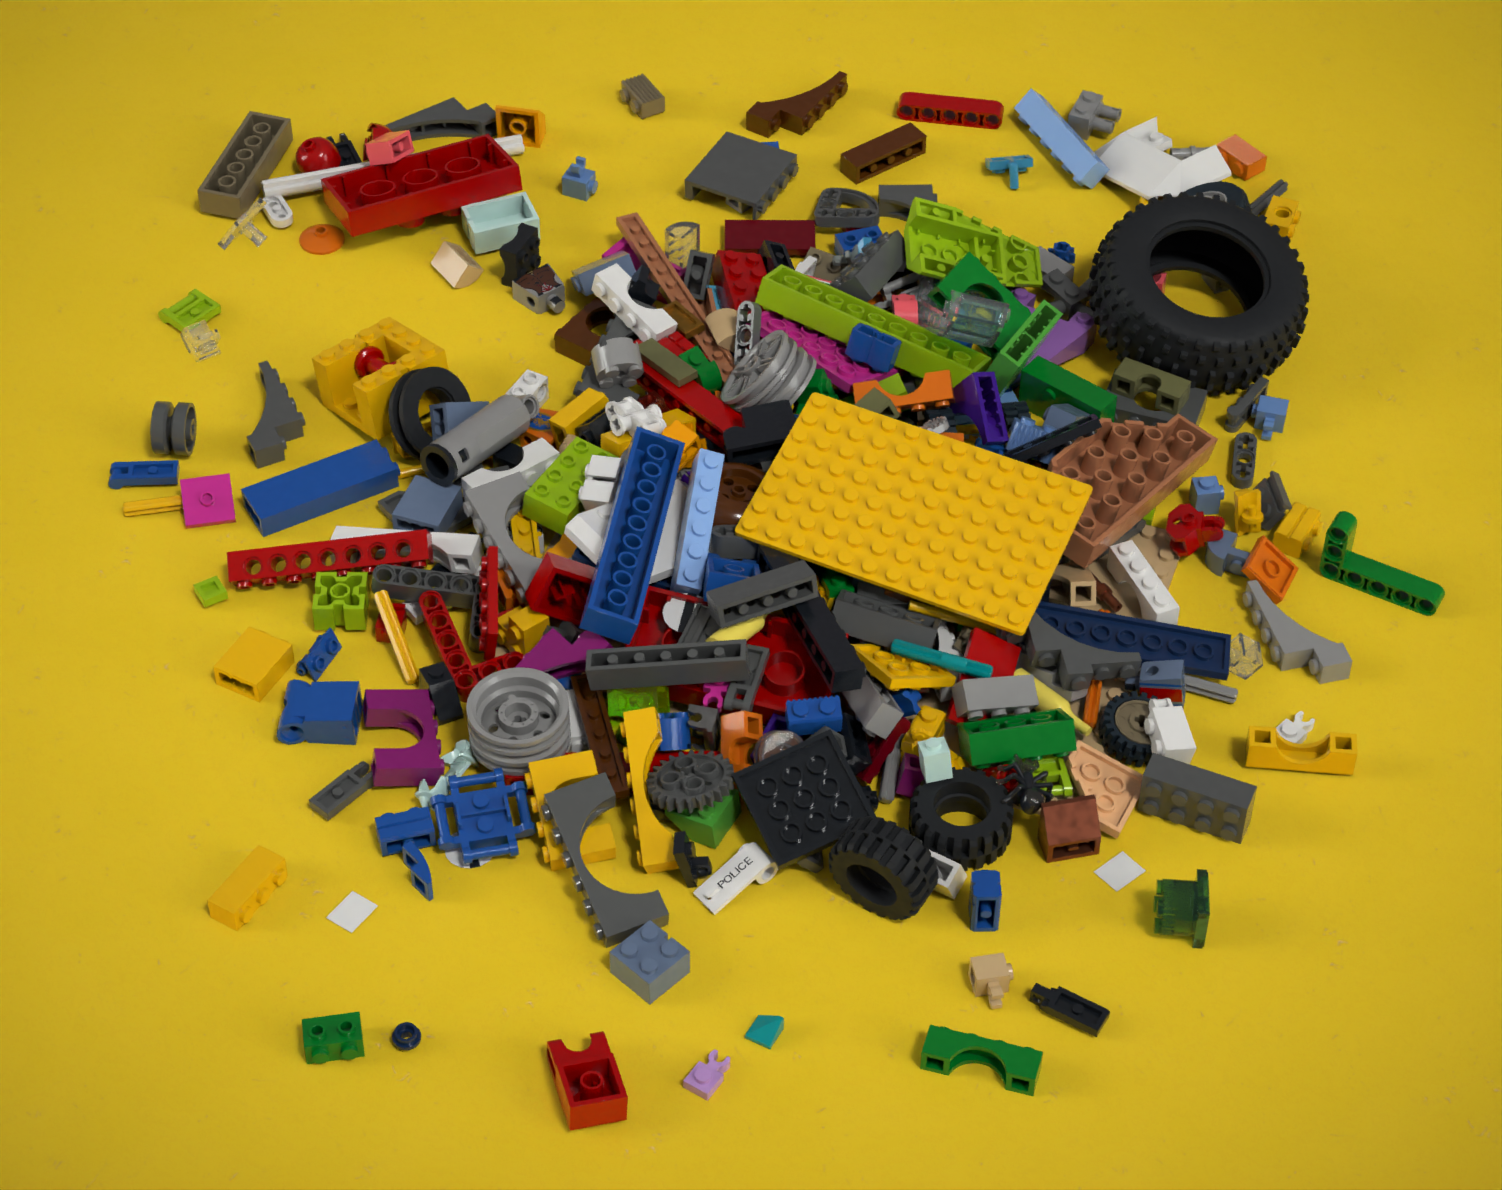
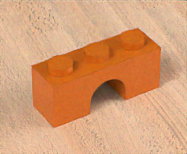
[721,710,763,798]

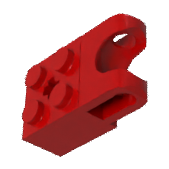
[547,1031,628,1131]

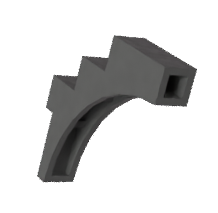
[994,612,1142,691]

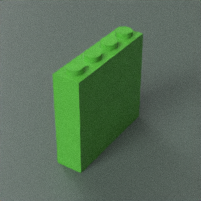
[986,300,1063,397]

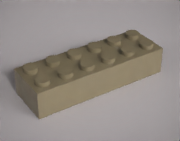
[197,111,293,220]

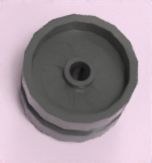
[150,401,197,456]

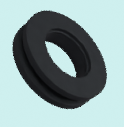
[388,367,471,460]

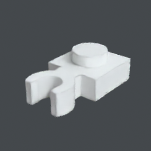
[1276,711,1315,744]

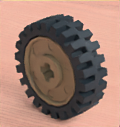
[1098,691,1158,767]

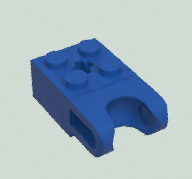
[702,552,760,603]

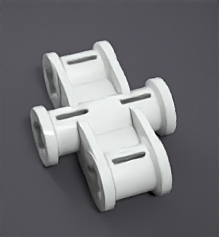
[605,396,667,437]

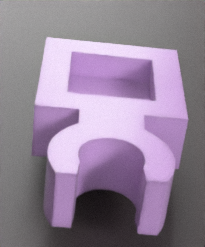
[683,1049,730,1101]

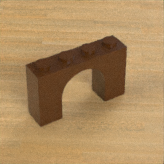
[554,297,656,366]

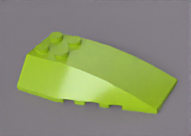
[904,197,1043,287]

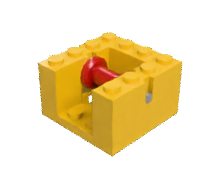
[312,317,449,441]

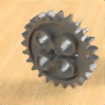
[646,749,735,813]

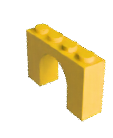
[524,750,616,872]

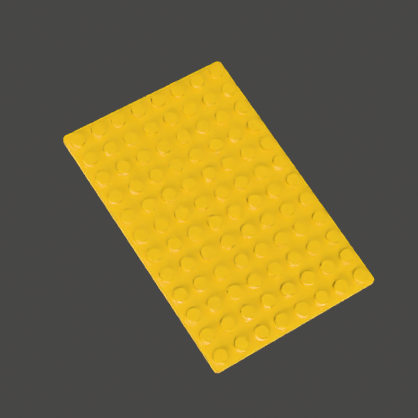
[735,392,1093,636]

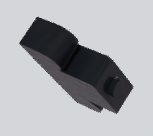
[723,400,799,465]

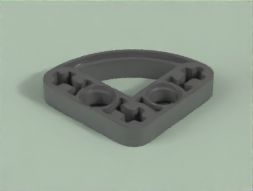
[814,188,880,228]

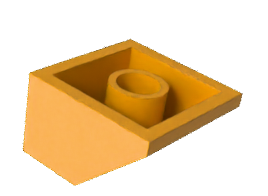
[495,105,546,148]

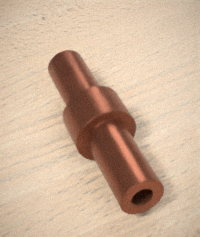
[1092,573,1122,612]

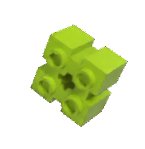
[312,572,370,630]

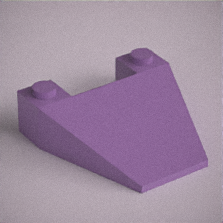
[1011,287,1097,365]

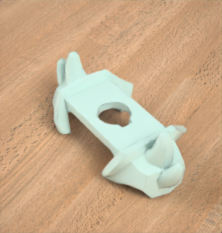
[415,739,479,812]

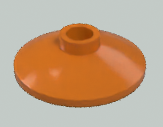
[299,224,345,255]

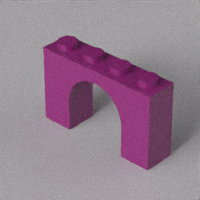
[362,689,445,786]

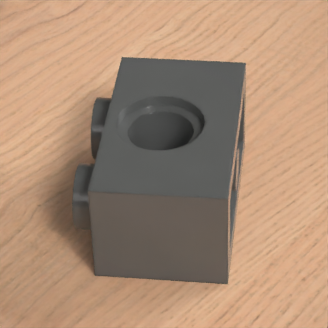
[684,249,716,300]

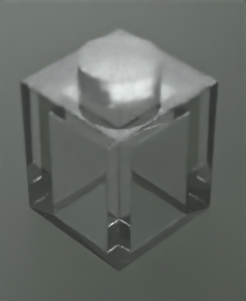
[1229,633,1263,680]

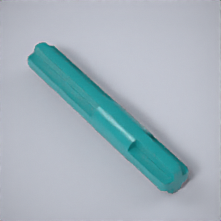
[891,639,993,678]

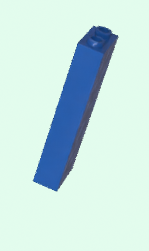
[241,439,400,537]

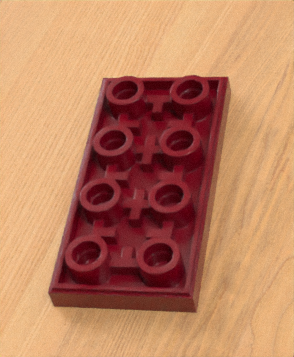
[725,220,816,257]

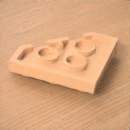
[1065,740,1143,839]

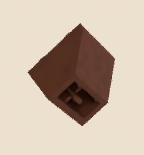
[1037,794,1101,863]

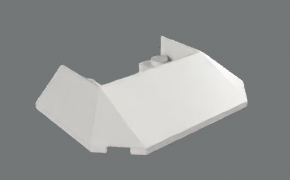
[1094,117,1231,200]

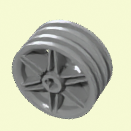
[721,330,817,414]
[466,667,571,776]

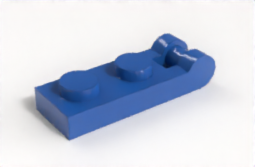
[108,460,180,489]

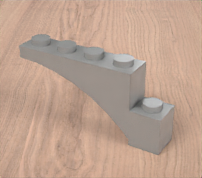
[1242,580,1352,684]

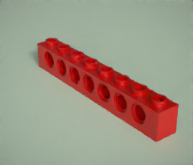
[227,529,434,589]

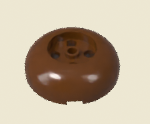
[685,462,766,528]

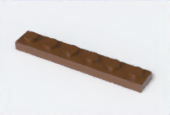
[570,674,630,799]

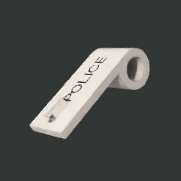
[693,842,778,915]

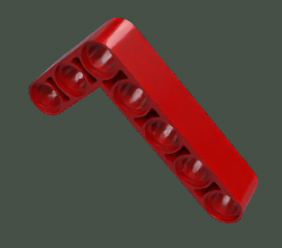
[419,590,524,703]

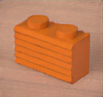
[1217,134,1267,181]

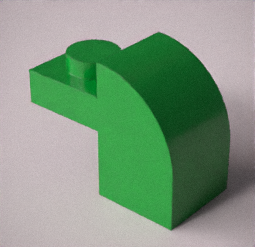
[678,345,722,395]

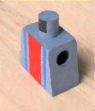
[1125,660,1186,710]

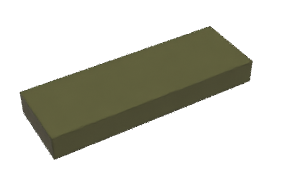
[638,338,698,387]

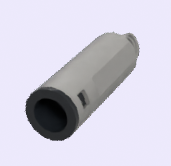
[420,394,539,486]

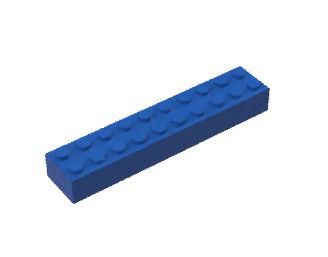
[579,426,685,645]

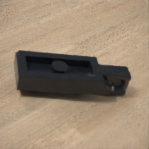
[1029,983,1110,1037]

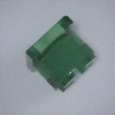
[1153,869,1210,949]

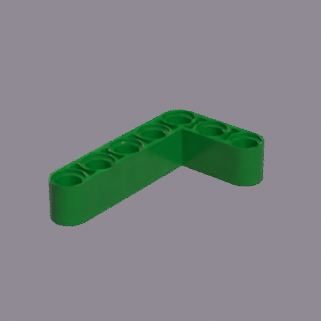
[1319,511,1445,616]

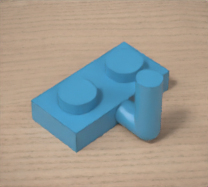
[985,155,1033,189]

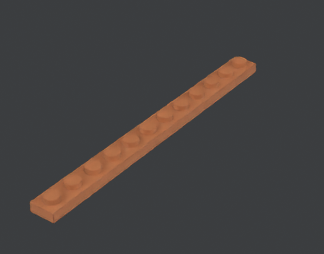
[616,212,736,388]

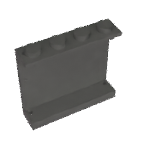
[685,132,799,220]

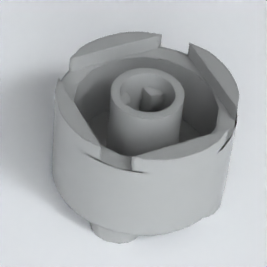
[591,337,644,388]

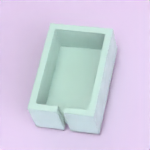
[461,191,540,254]

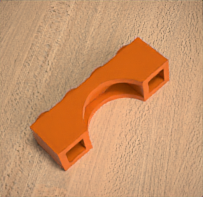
[853,369,955,414]

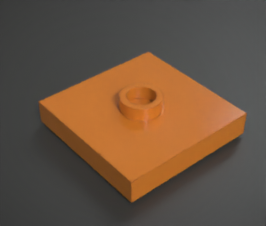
[1241,535,1299,604]

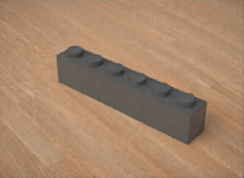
[585,639,750,691]

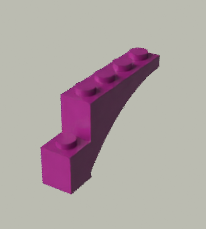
[496,628,614,712]

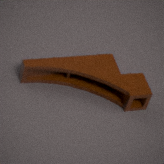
[746,71,848,138]

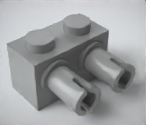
[1068,90,1122,141]

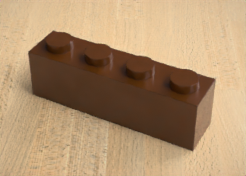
[840,122,927,185]

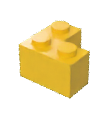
[497,605,550,655]

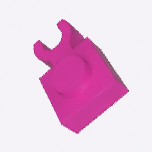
[703,681,731,713]

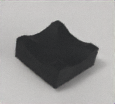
[499,223,541,288]

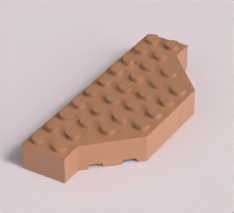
[1047,414,1218,569]

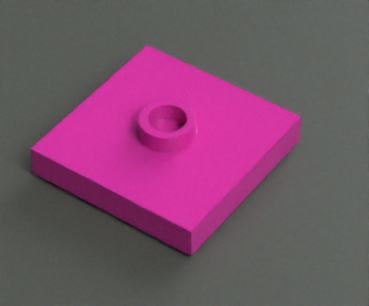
[180,473,236,529]

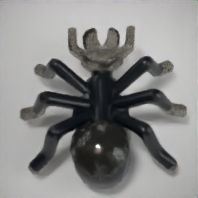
[995,754,1054,815]

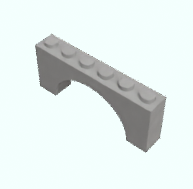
[463,471,572,607]

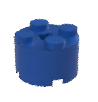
[657,712,691,751]

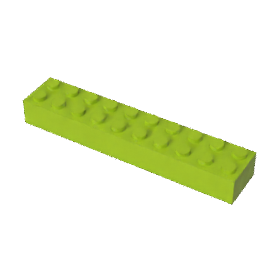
[755,264,992,388]

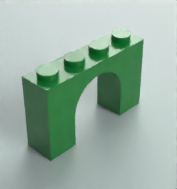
[927,251,1031,361]

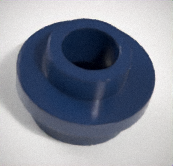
[392,1022,421,1050]

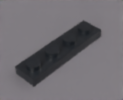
[1003,414,1102,463]

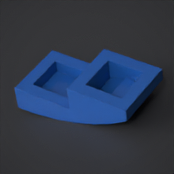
[402,841,434,901]

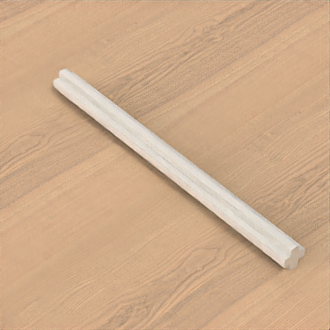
[261,134,525,199]

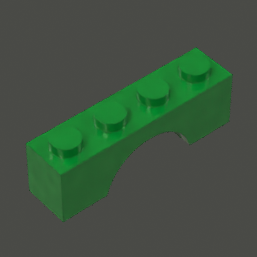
[920,1025,1043,1096]

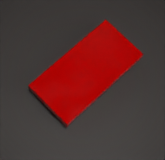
[479,546,498,661]
[945,627,1021,726]

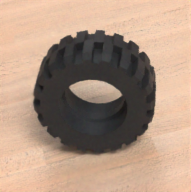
[908,767,1014,871]
[829,816,939,920]

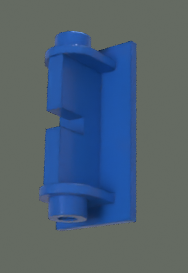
[296,628,342,682]

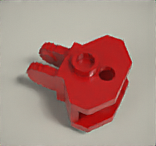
[1166,504,1225,557]

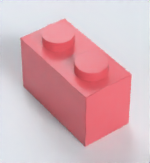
[365,130,414,166]

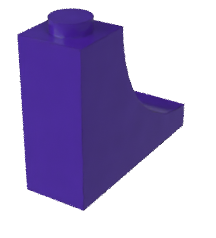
[949,372,1009,445]

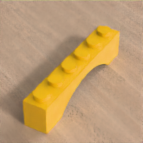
[620,706,679,874]

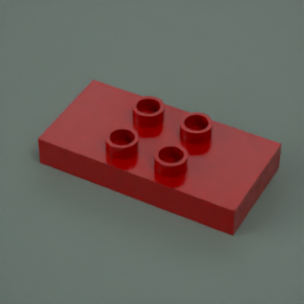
[321,134,523,237]
[622,585,849,735]

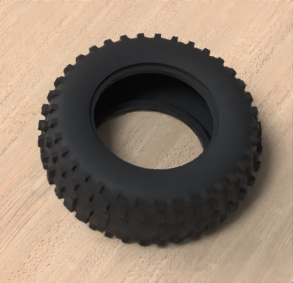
[1089,192,1309,396]

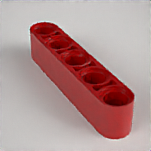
[896,92,1004,129]

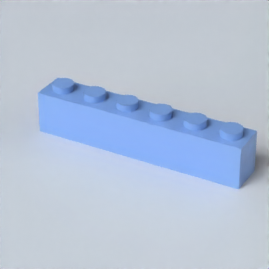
[1014,88,1110,189]
[670,448,725,595]

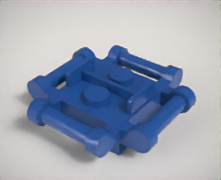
[430,767,536,864]

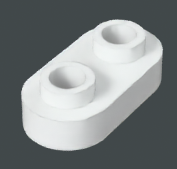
[261,196,293,228]

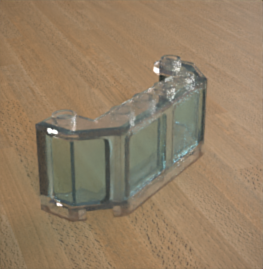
[917,275,1011,348]

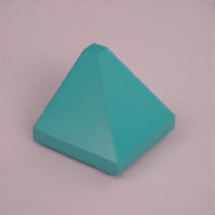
[745,1015,784,1049]

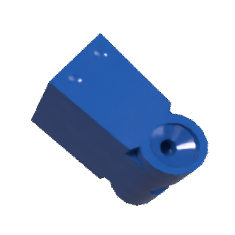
[276,679,363,745]

